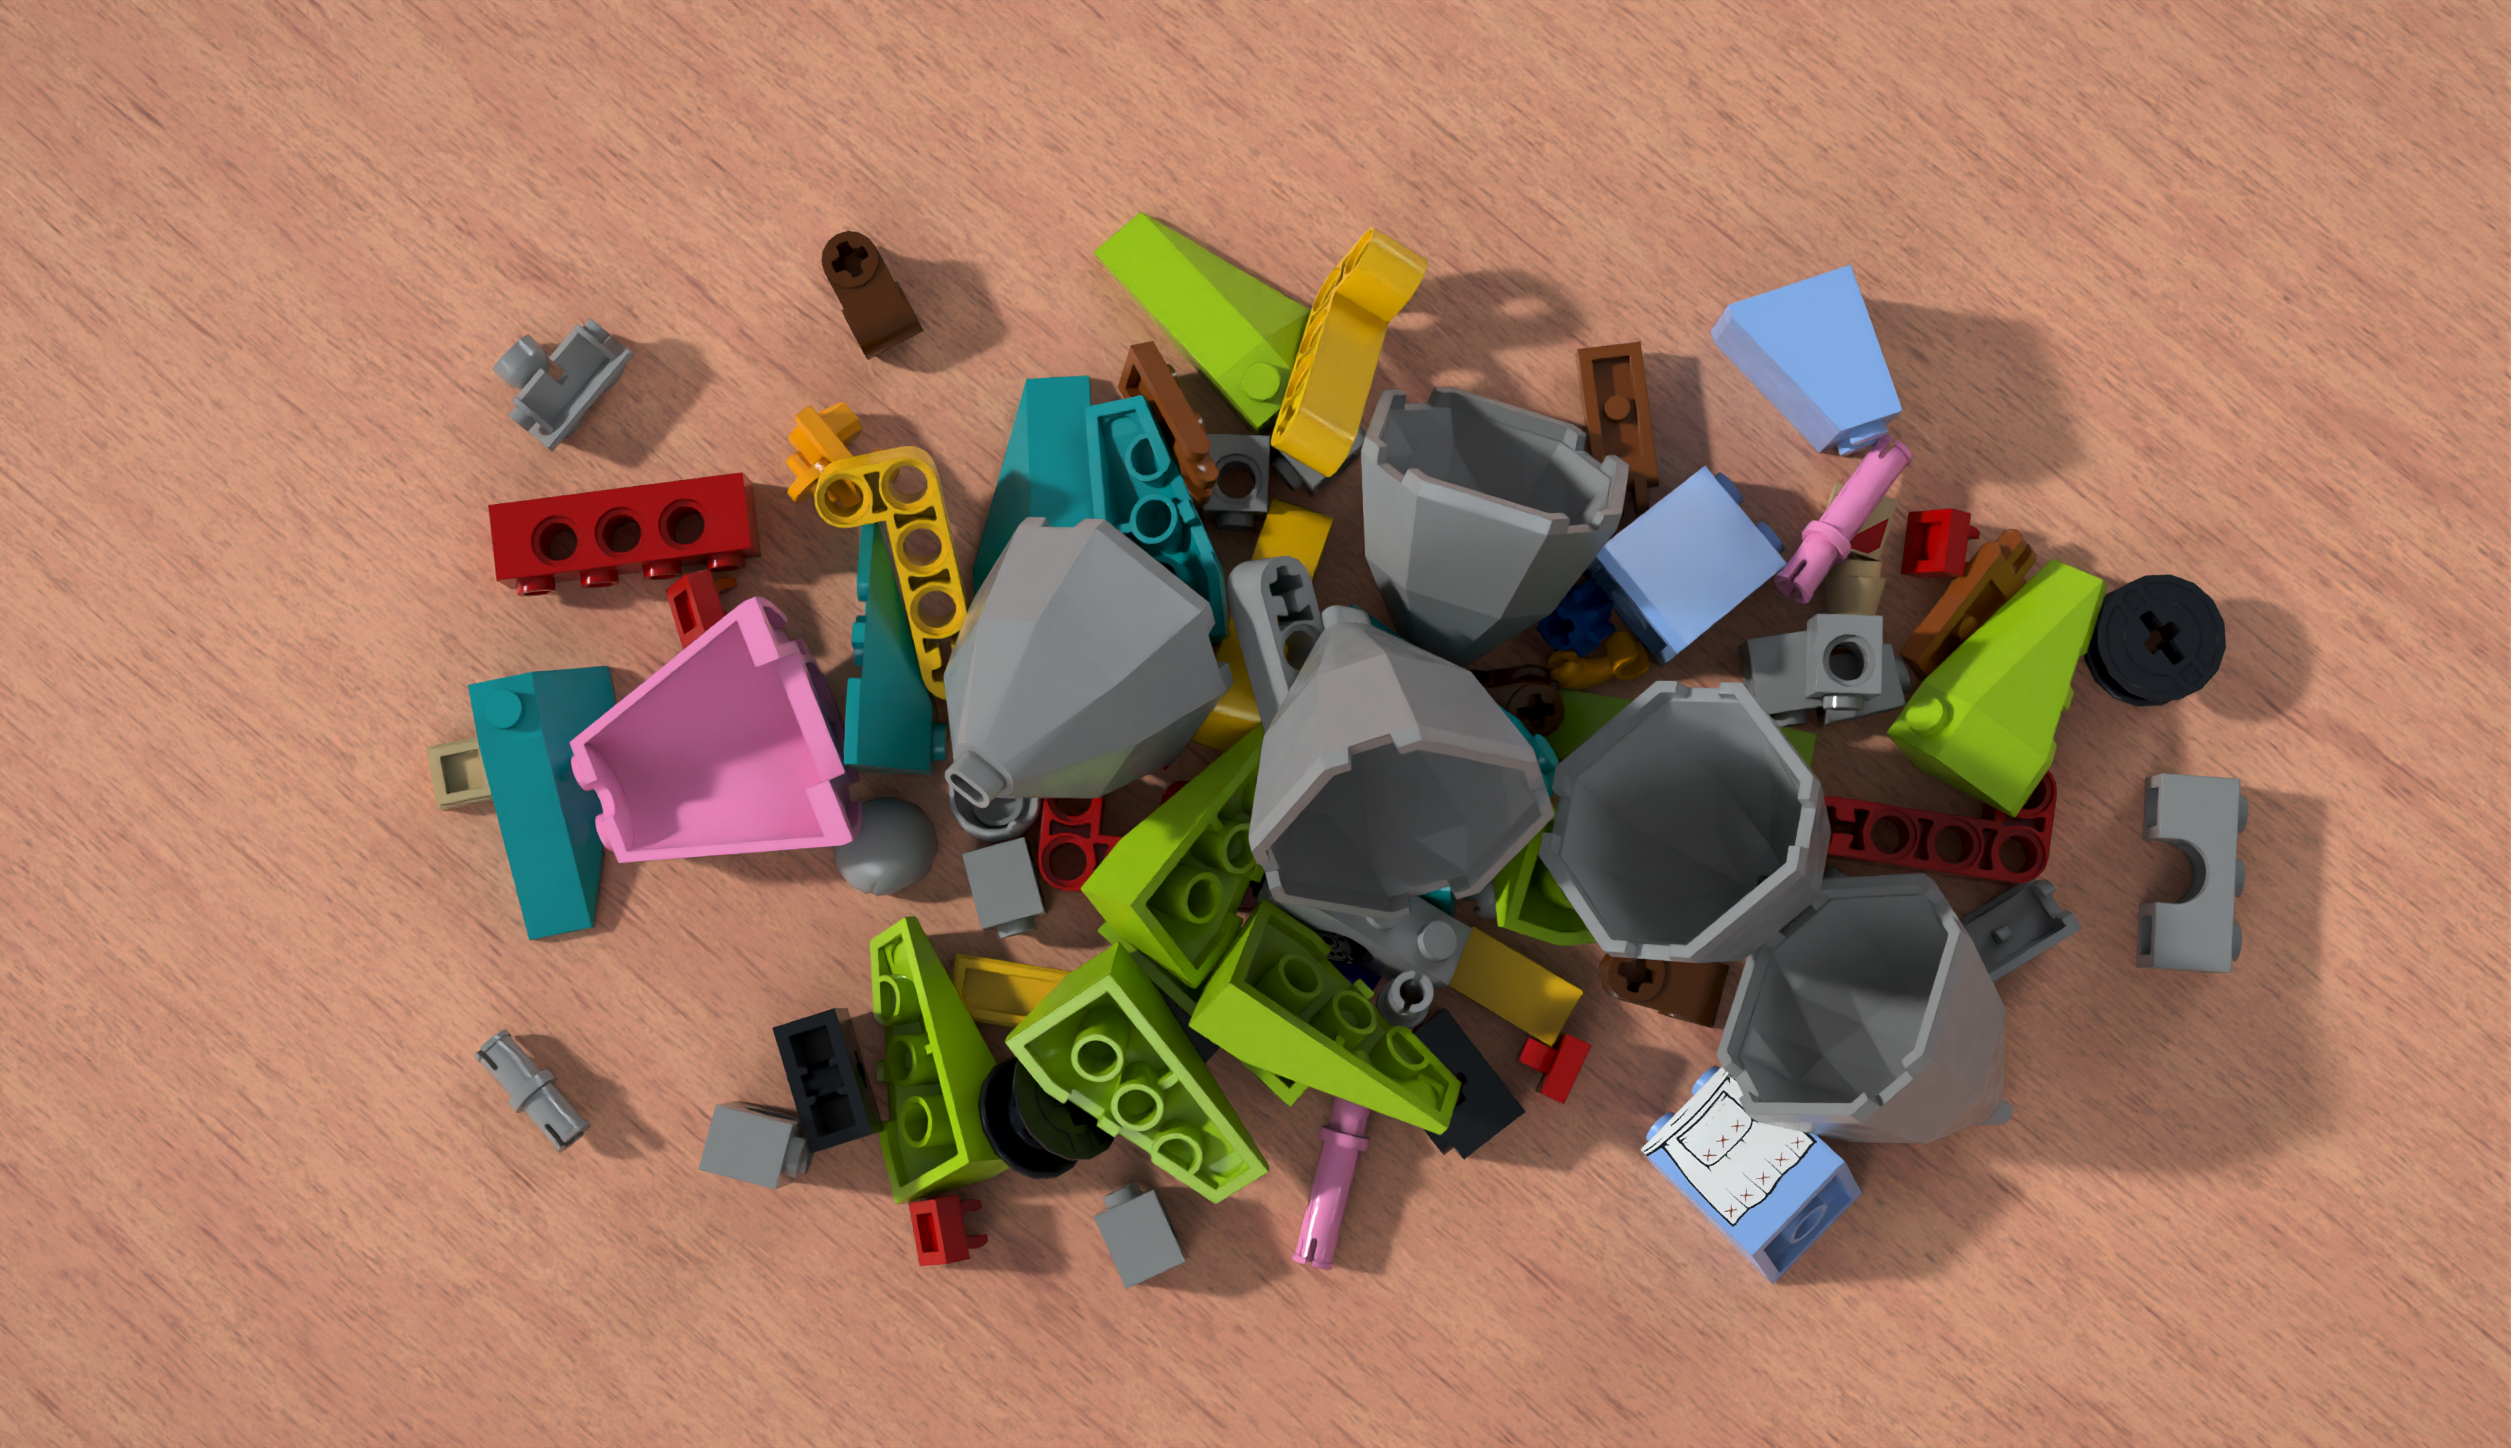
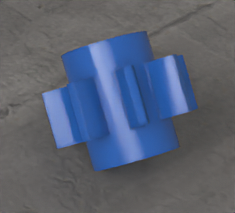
[1536,578,1616,658]

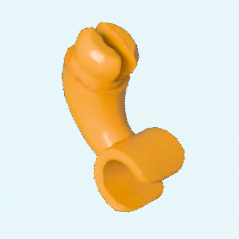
[1546,631,1649,690]

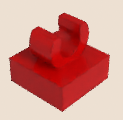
[1901,508,1980,579]
[665,569,738,650]
[1516,1034,1592,1104]
[908,1194,988,1266]

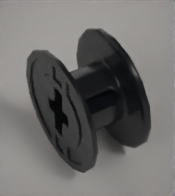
[2084,574,2226,707]
[978,1056,1117,1179]

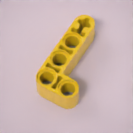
[1271,227,1428,478]
[814,446,969,700]
[1192,498,1334,752]

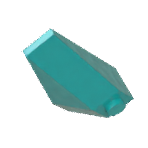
[973,375,1094,597]
[1084,395,1230,647]
[844,521,949,776]
[468,666,617,940]

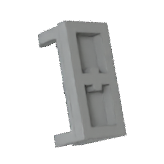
[1959,878,2082,982]

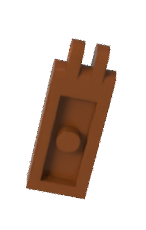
[1118,341,1219,506]
[1575,341,1659,516]
[1898,529,2037,682]

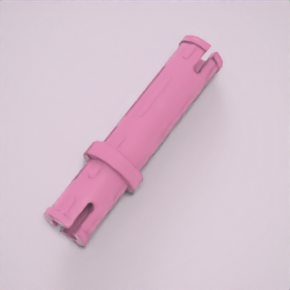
[1774,435,1912,604]
[1292,1096,1371,1270]

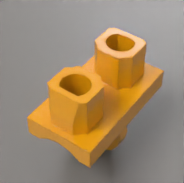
[785,402,900,507]

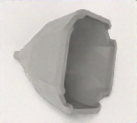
[1361,387,1630,668]
[944,517,1234,808]
[1248,605,1555,921]
[1538,681,1831,963]
[1716,873,2013,1144]

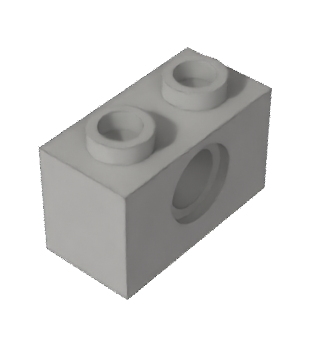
[699,1101,814,1189]

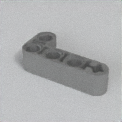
[1226,556,1325,733]

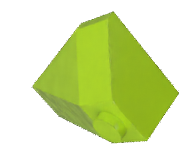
[1094,212,1311,436]
[1886,559,2108,818]
[1188,898,1462,1135]
[870,916,1010,1204]

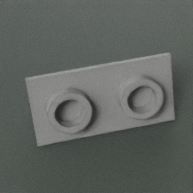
[508,318,634,451]

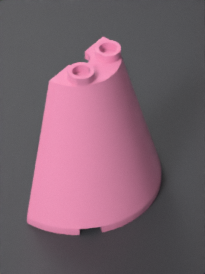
[569,597,863,863]

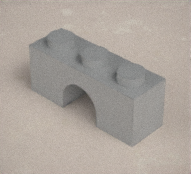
[2136,773,2248,973]
[1255,878,1472,989]

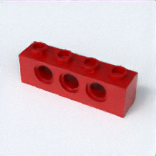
[488,472,761,597]

